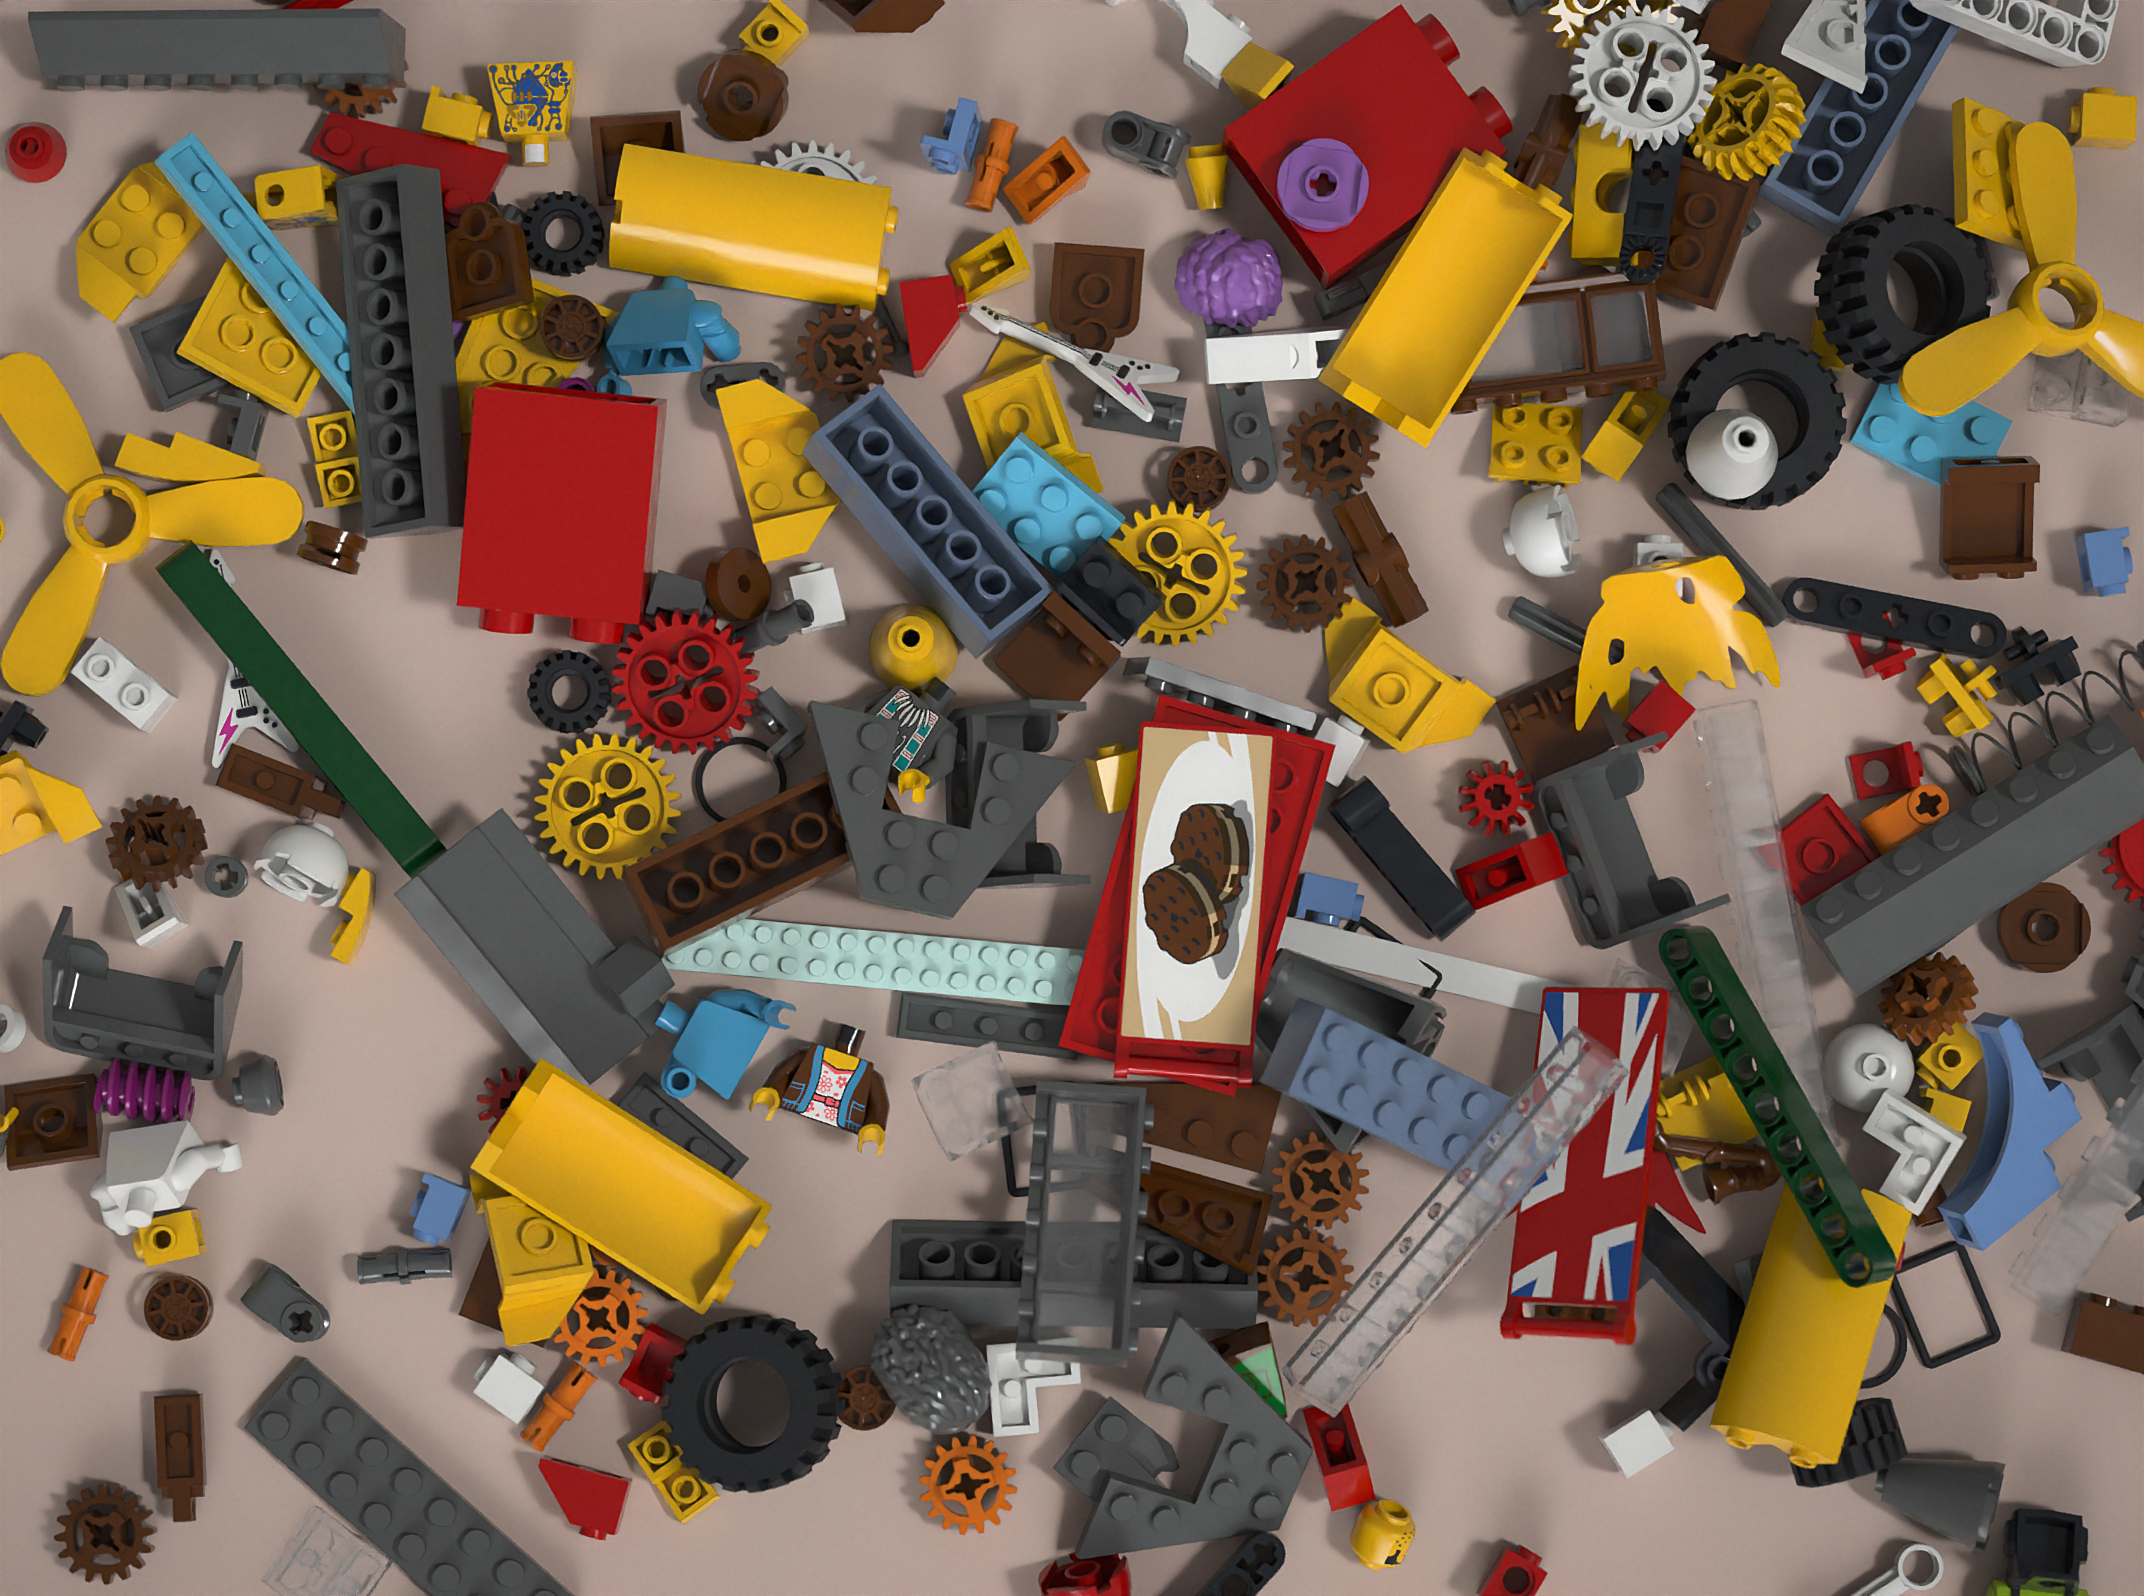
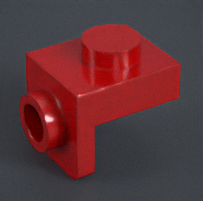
[618,1322,687,1404]

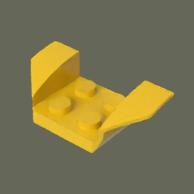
[76,162,205,323]
[962,322,1104,493]
[715,379,841,564]
[1324,594,1497,754]
[0,750,102,855]
[468,1173,594,1347]

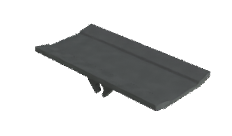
[394,808,663,1087]

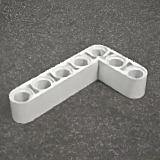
[1909,0,2119,68]

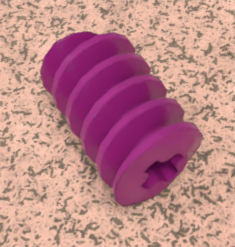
[94,1058,195,1124]

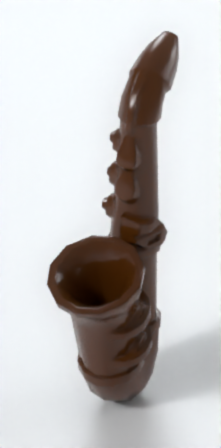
[1653,1119,1782,1205]

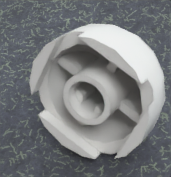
[1503,484,1581,578]
[254,822,349,907]
[1822,1023,1915,1113]

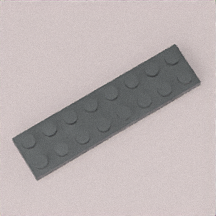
[244,1358,575,1596]

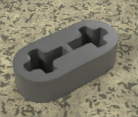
[700,362,786,410]

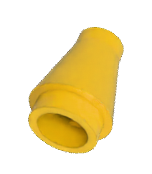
[1184,144,1229,210]

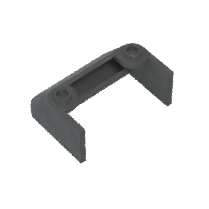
[945,699,1091,889]
[1532,731,1731,950]
[42,906,243,1080]
[2035,1001,2144,1222]

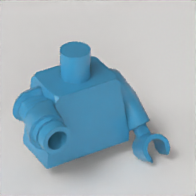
[597,276,741,395]
[654,989,796,1100]

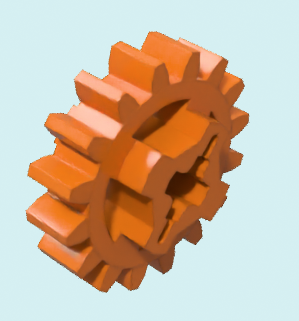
[553,1267,648,1367]
[918,1434,1018,1535]

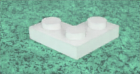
[1862,1088,1967,1216]
[986,1337,1081,1437]

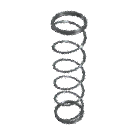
[1948,640,2144,798]

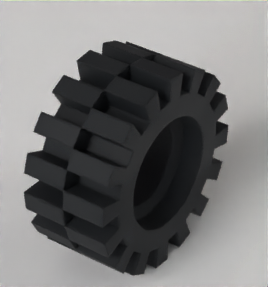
[521,191,605,277]
[527,650,612,734]

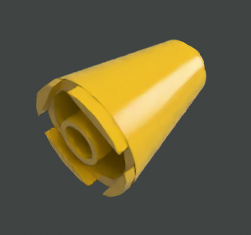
[869,604,959,694]

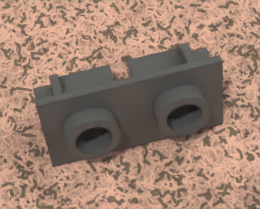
[1091,385,1187,443]

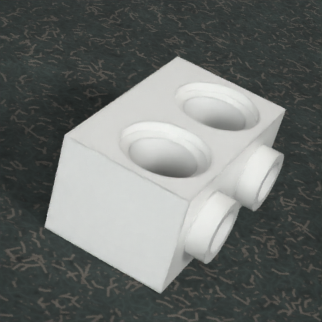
[70,637,178,734]

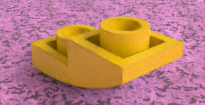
[307,409,362,509]
[330,868,376,966]
[627,1420,721,1524]

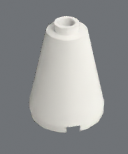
[1686,408,1778,500]

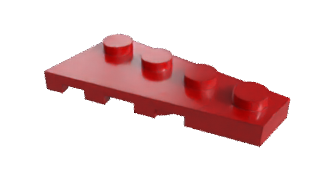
[309,112,512,229]

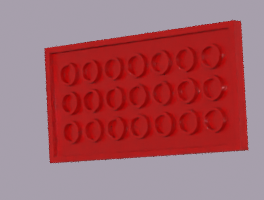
[1058,694,1336,1097]

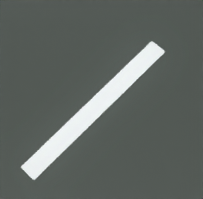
[1277,916,1579,1014]

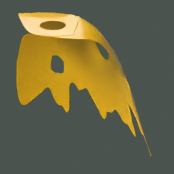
[1575,555,1781,731]

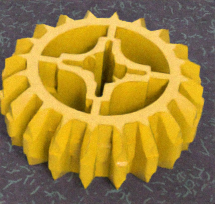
[1687,63,1807,181]

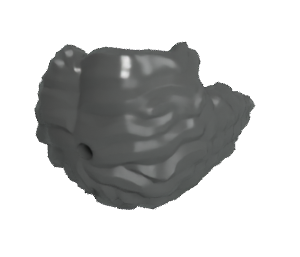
[871,1304,992,1435]

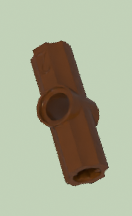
[1513,93,1584,190]
[1331,491,1429,629]

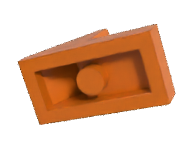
[1002,136,1091,225]

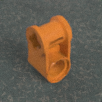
[1859,784,1949,856]

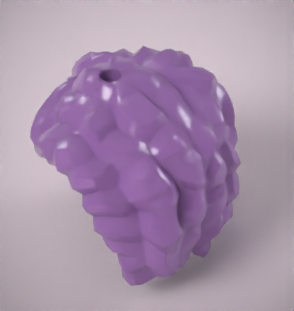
[1174,228,1283,328]

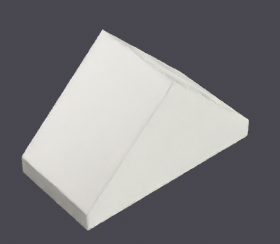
[114,878,190,948]

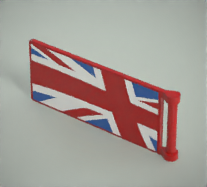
[1500,987,1670,1345]

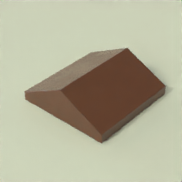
[590,110,686,206]
[4,1073,103,1171]

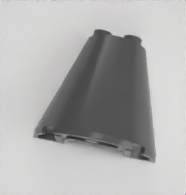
[1254,948,1447,1155]

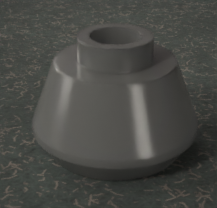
[232,1054,284,1116]

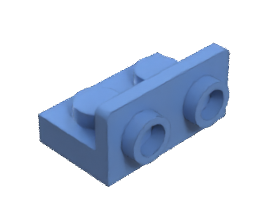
[920,97,983,175]

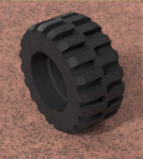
[1814,204,1992,385]
[1667,332,1847,511]
[661,1314,845,1493]

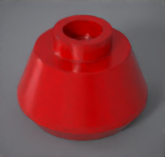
[5,122,67,183]

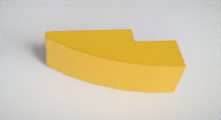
[114,431,268,486]

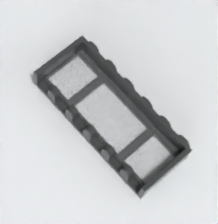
[1015,1080,1155,1368]

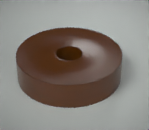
[705,548,771,622]

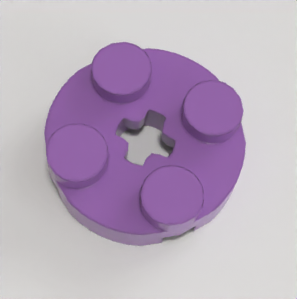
[1277,138,1369,232]

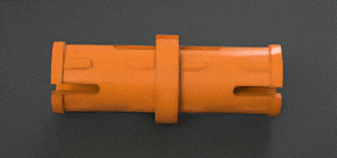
[965,118,1019,213]
[47,1266,109,1362]
[519,1361,598,1452]

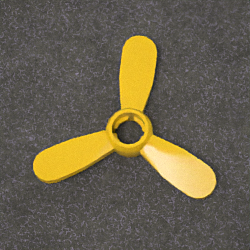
[1898,121,2144,417]
[0,352,305,697]

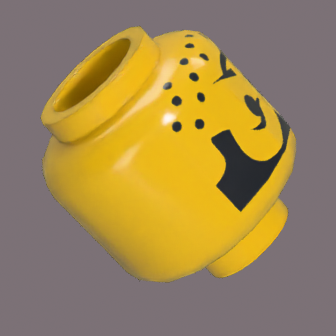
[1349,1499,1416,1570]

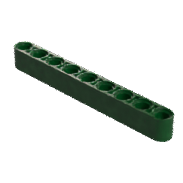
[155,540,447,879]
[1659,925,1896,1288]

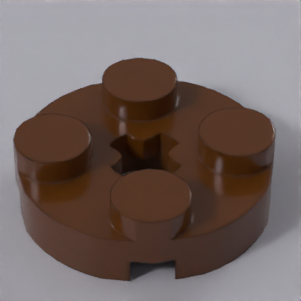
[697,49,789,142]
[1997,882,2091,974]

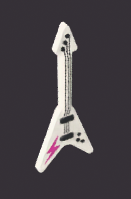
[969,303,1180,422]
[210,549,299,768]

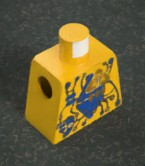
[488,60,578,167]
[241,165,343,230]

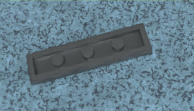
[896,993,1077,1060]

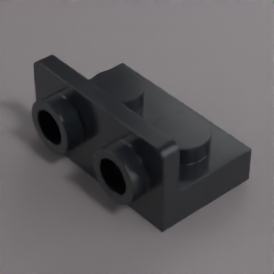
[1056,535,1167,647]

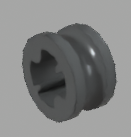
[204,856,249,898]

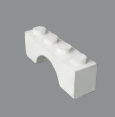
[1104,0,1253,89]

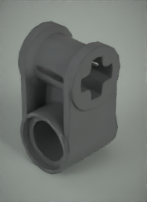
[1102,110,1192,180]
[240,1263,330,1343]

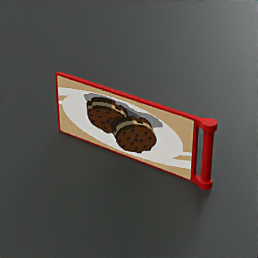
[1114,721,1277,1088]

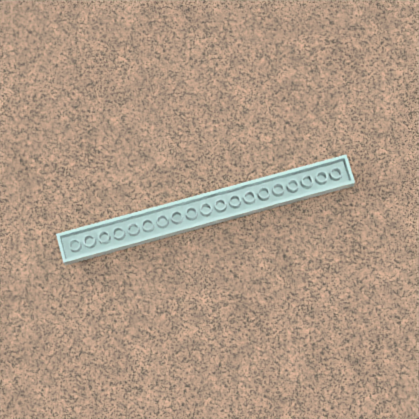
[662,919,1086,1007]

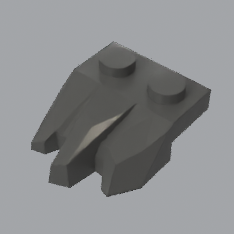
[1053,1396,1180,1502]

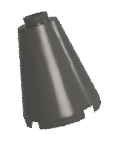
[1874,1458,2006,1553]

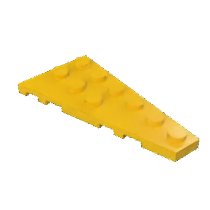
[455,277,619,489]

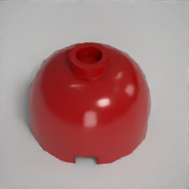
[1038,1552,1132,1596]

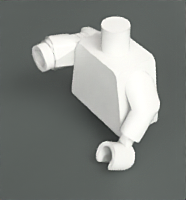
[90,1120,243,1235]

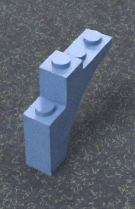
[1938,1012,2082,1251]

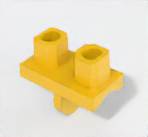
[1916,653,1998,738]

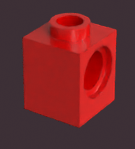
[1622,680,1696,754]
[1477,1544,1548,1596]

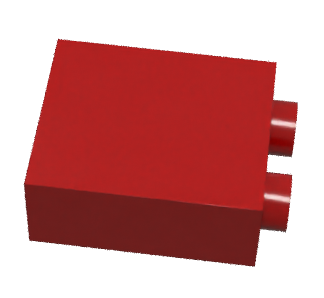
[1221,4,1513,291]
[457,380,667,644]

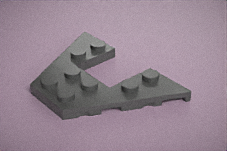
[807,700,1075,920]
[1075,1310,1313,1559]

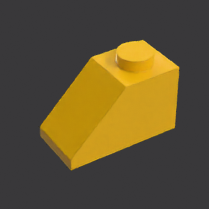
[1581,386,1671,482]

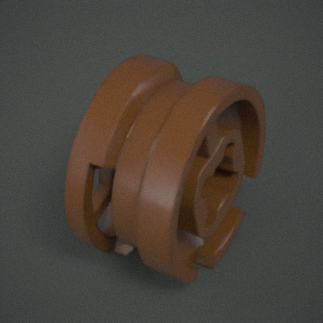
[539,295,605,363]
[1167,446,1231,513]
[296,521,368,575]
[144,1276,214,1341]
[837,1365,896,1431]

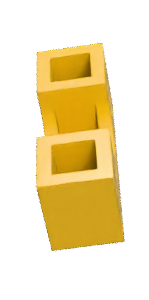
[1567,124,1638,266]

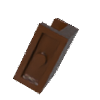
[1939,456,2040,580]

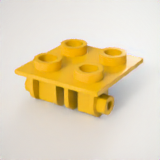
[1487,402,1583,488]
[1656,1055,1760,1172]

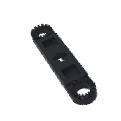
[1619,71,1687,284]
[1782,577,2007,659]

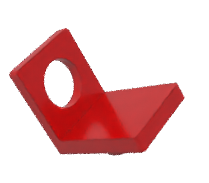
[1846,613,1917,681]
[1849,741,1923,800]

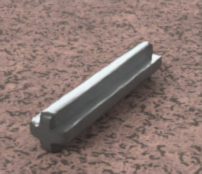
[1508,596,1624,665]

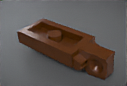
[215,743,346,821]
[154,1393,207,1523]

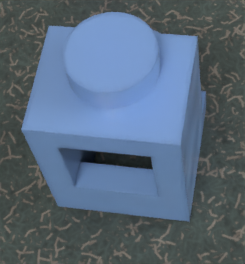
[2075,527,2133,597]
[1294,872,1364,927]
[410,1173,471,1246]

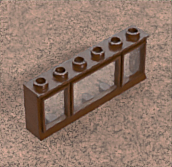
[1450,268,1666,415]

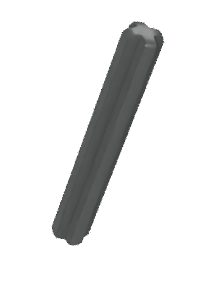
[1656,482,1789,628]

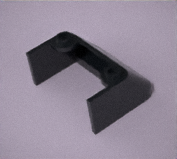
[1564,1204,1746,1432]

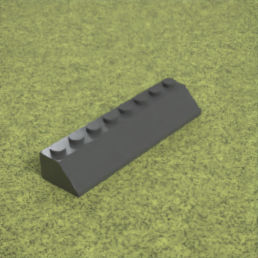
[28,9,406,91]
[335,164,466,539]
[1800,715,2144,998]
[889,1220,1258,1329]

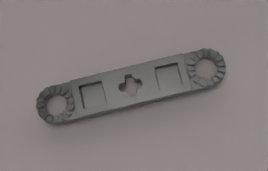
[1203,318,1278,495]

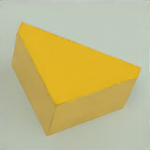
[1220,41,1294,111]
[949,226,1030,305]

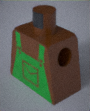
[1210,1321,1288,1422]

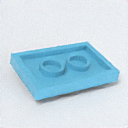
[1849,383,2013,488]
[971,432,1126,579]

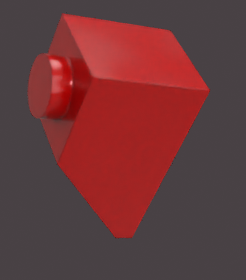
[899,274,968,378]
[1455,832,1569,911]
[1303,1398,1376,1512]
[538,1455,633,1541]

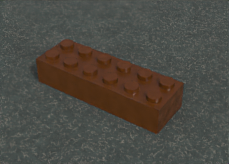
[622,771,902,958]

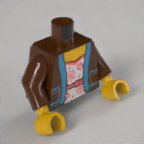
[748,1023,890,1156]

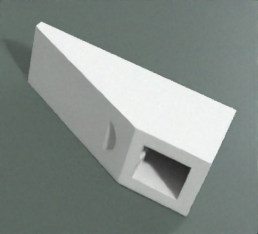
[1204,326,1349,384]

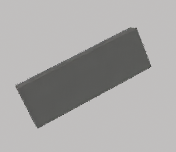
[616,1072,749,1180]

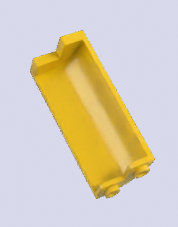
[609,143,899,311]
[1318,147,1574,448]
[470,1058,773,1315]
[1709,1178,1912,1468]

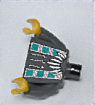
[843,677,958,803]

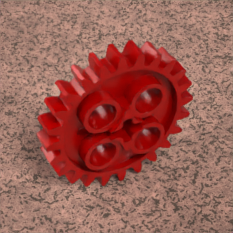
[612,608,760,755]

